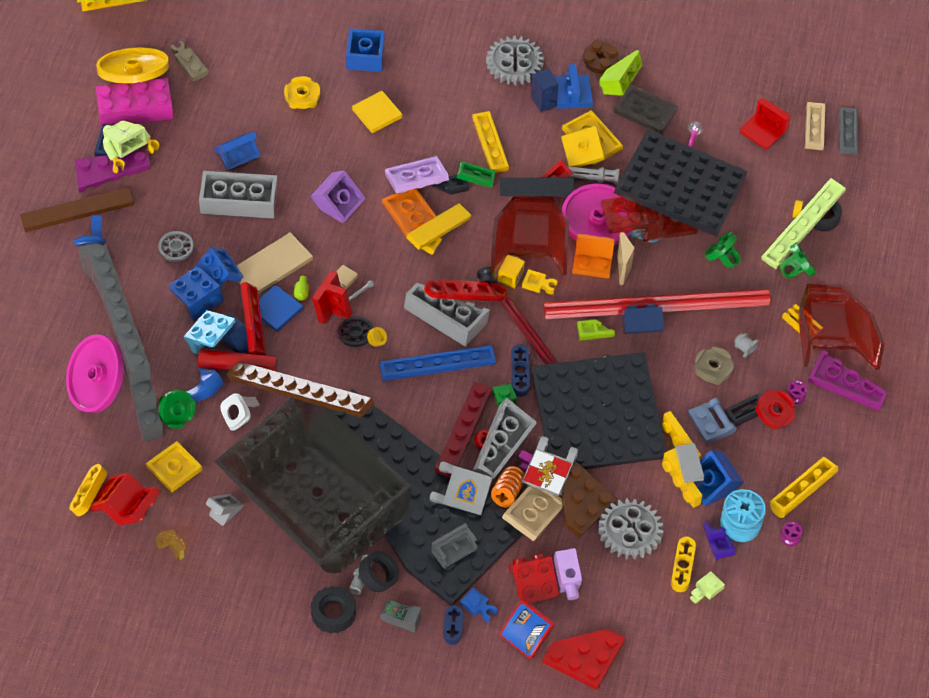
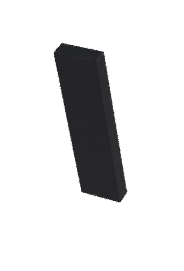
[500,178,574,197]

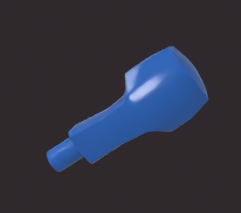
[186,367,224,403]

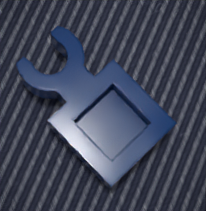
[460,587,498,623]

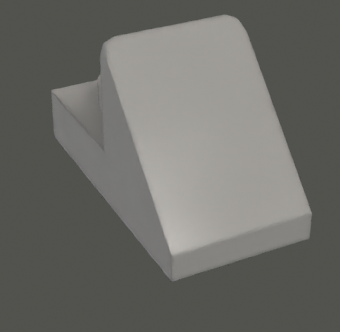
[206,494,244,526]

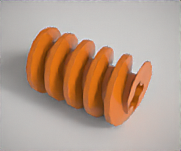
[491,466,525,507]

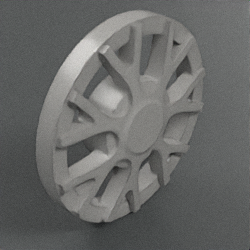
[158,231,194,262]

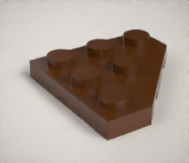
[562,461,618,538]

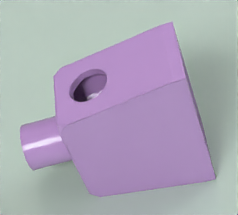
[553,548,582,600]

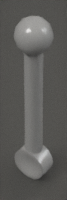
[349,280,374,302]

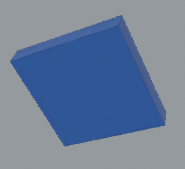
[259,285,303,332]

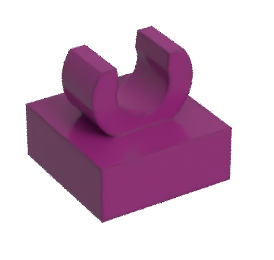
[519,450,533,473]

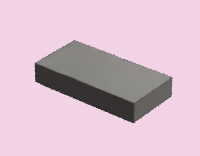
[675,443,704,483]

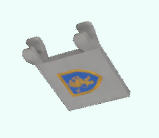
[430,462,492,516]

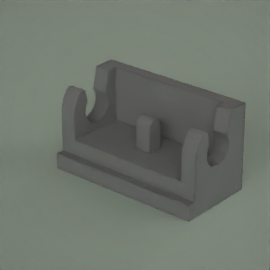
[432,523,478,569]

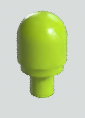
[294,276,310,301]

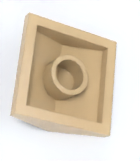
[617,233,634,285]

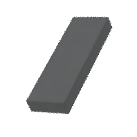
[839,107,858,155]

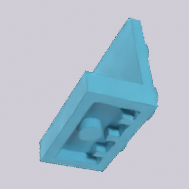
[184,310,236,354]

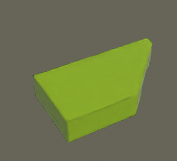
[577,319,615,341]

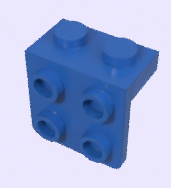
[169,267,224,321]

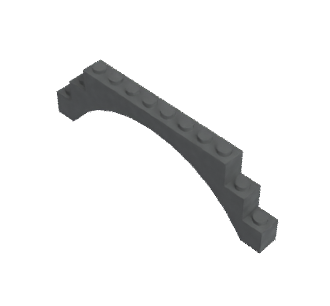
[78,243,163,442]

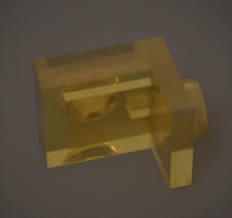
[155,529,186,561]

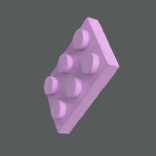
[385,156,449,193]

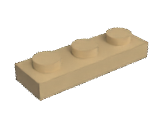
[805,102,825,150]

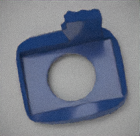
[73,215,106,247]

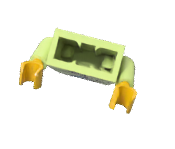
[103,121,159,173]

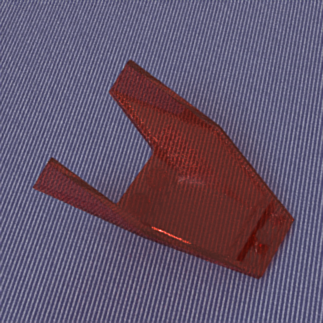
[491,196,569,275]
[798,284,885,370]

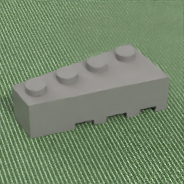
[404,283,490,347]
[473,398,537,480]

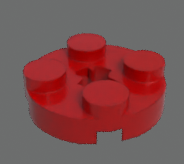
[755,390,795,430]

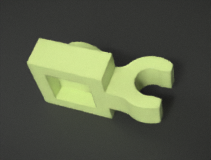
[690,571,725,604]

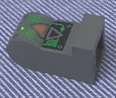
[380,600,421,633]

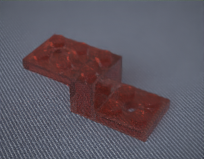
[601,197,698,242]

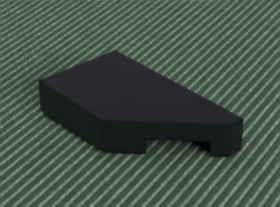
[431,174,469,195]

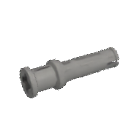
[568,167,620,185]

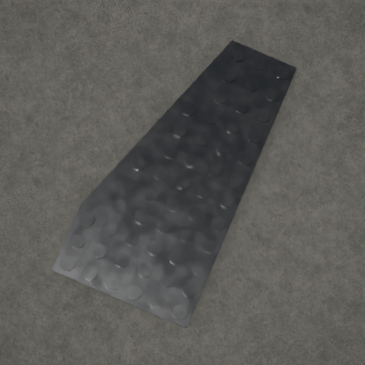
[313,389,523,606]

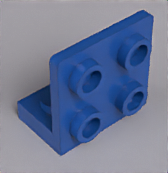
[194,247,244,287]

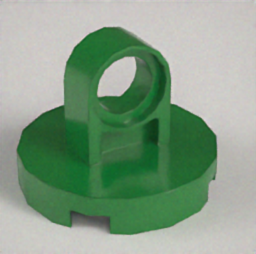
[704,231,741,268]
[780,242,817,279]
[158,389,195,429]

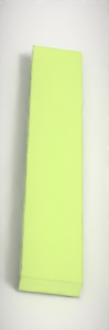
[761,178,846,269]

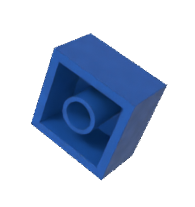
[346,28,385,72]

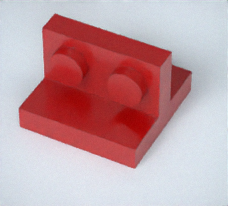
[312,271,352,324]

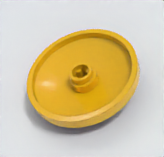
[96,47,169,83]

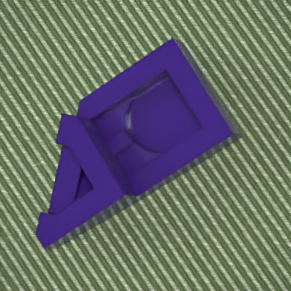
[703,522,735,560]

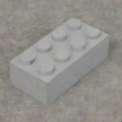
[199,171,278,219]

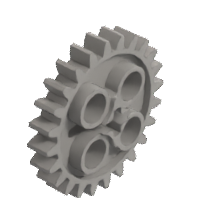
[486,36,544,86]
[598,498,663,560]

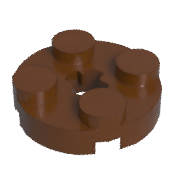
[583,40,619,74]

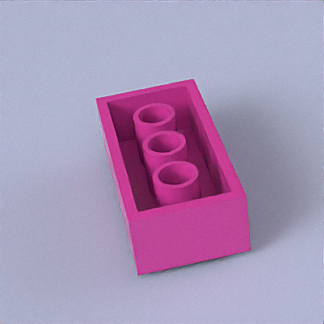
[96,78,173,128]

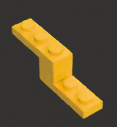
[662,411,702,508]

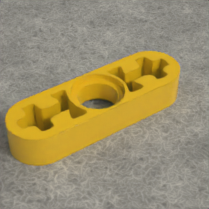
[69,464,107,516]
[671,537,696,592]

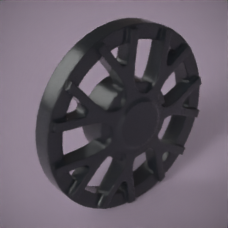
[338,317,373,347]

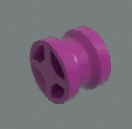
[787,380,807,404]
[781,521,803,546]

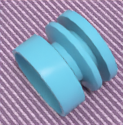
[720,489,766,542]

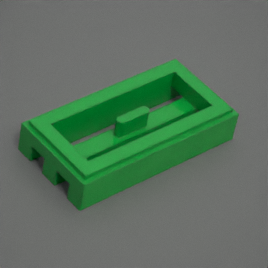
[457,161,496,188]

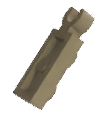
[171,41,208,82]

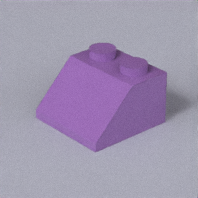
[310,170,366,223]

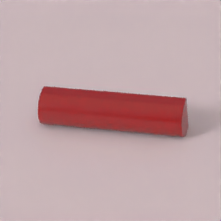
[198,349,277,371]

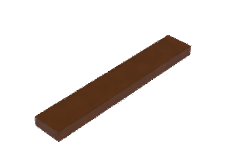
[20,187,134,232]

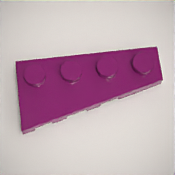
[75,150,150,193]
[808,349,887,411]

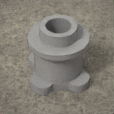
[734,333,759,359]

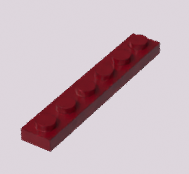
[435,381,492,477]

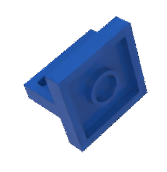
[555,64,593,109]
[213,131,261,170]

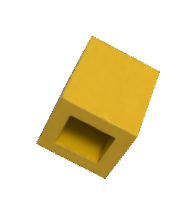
[498,255,525,288]

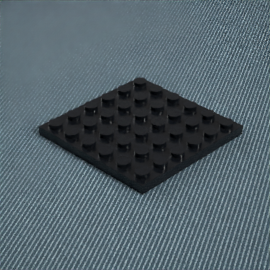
[614,129,748,237]
[531,352,667,469]

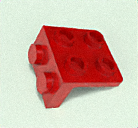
[739,97,791,149]
[508,553,559,603]

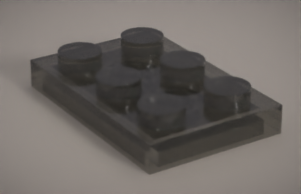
[614,85,678,135]

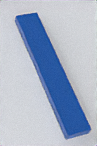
[379,345,496,381]

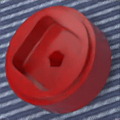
[474,430,489,450]

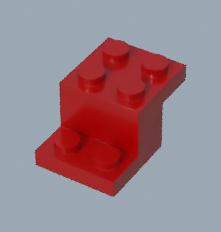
[89,473,160,526]

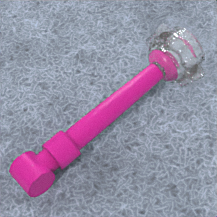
[687,122,704,148]

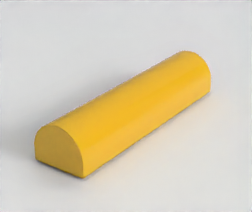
[770,457,838,518]

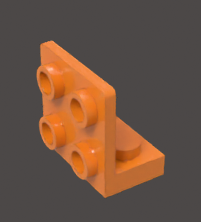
[572,234,615,279]

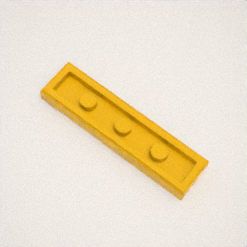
[472,111,509,173]
[406,204,472,250]

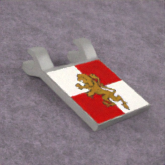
[522,436,578,496]

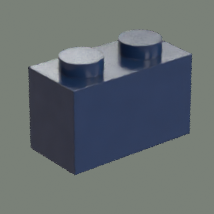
[531,69,559,112]
[622,304,664,334]

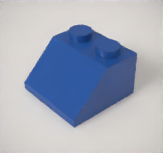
[694,450,744,506]

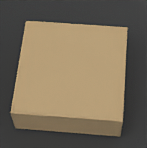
[336,265,358,290]

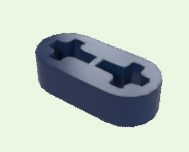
[443,606,463,645]

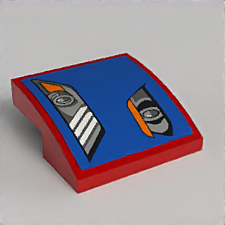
[499,599,555,659]

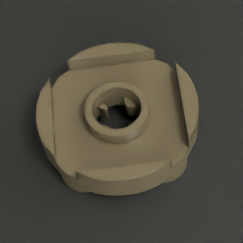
[695,347,734,385]

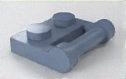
[687,398,737,445]

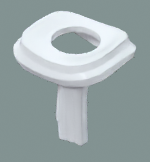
[220,394,260,431]

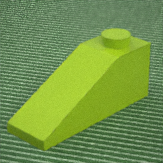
[600,50,643,95]

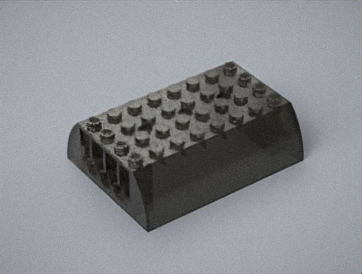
[214,397,412,574]

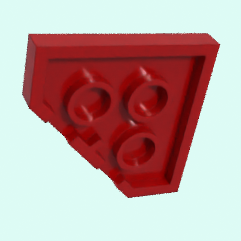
[542,629,626,690]

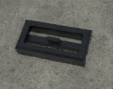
[724,394,760,426]

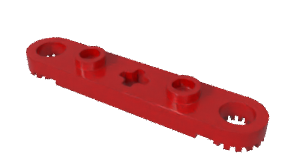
[424,279,507,301]

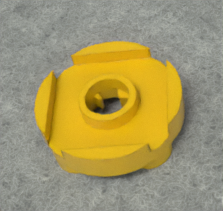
[284,76,320,109]

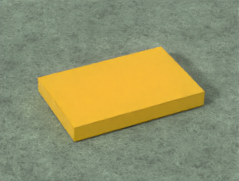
[562,110,623,165]

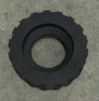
[311,586,356,633]

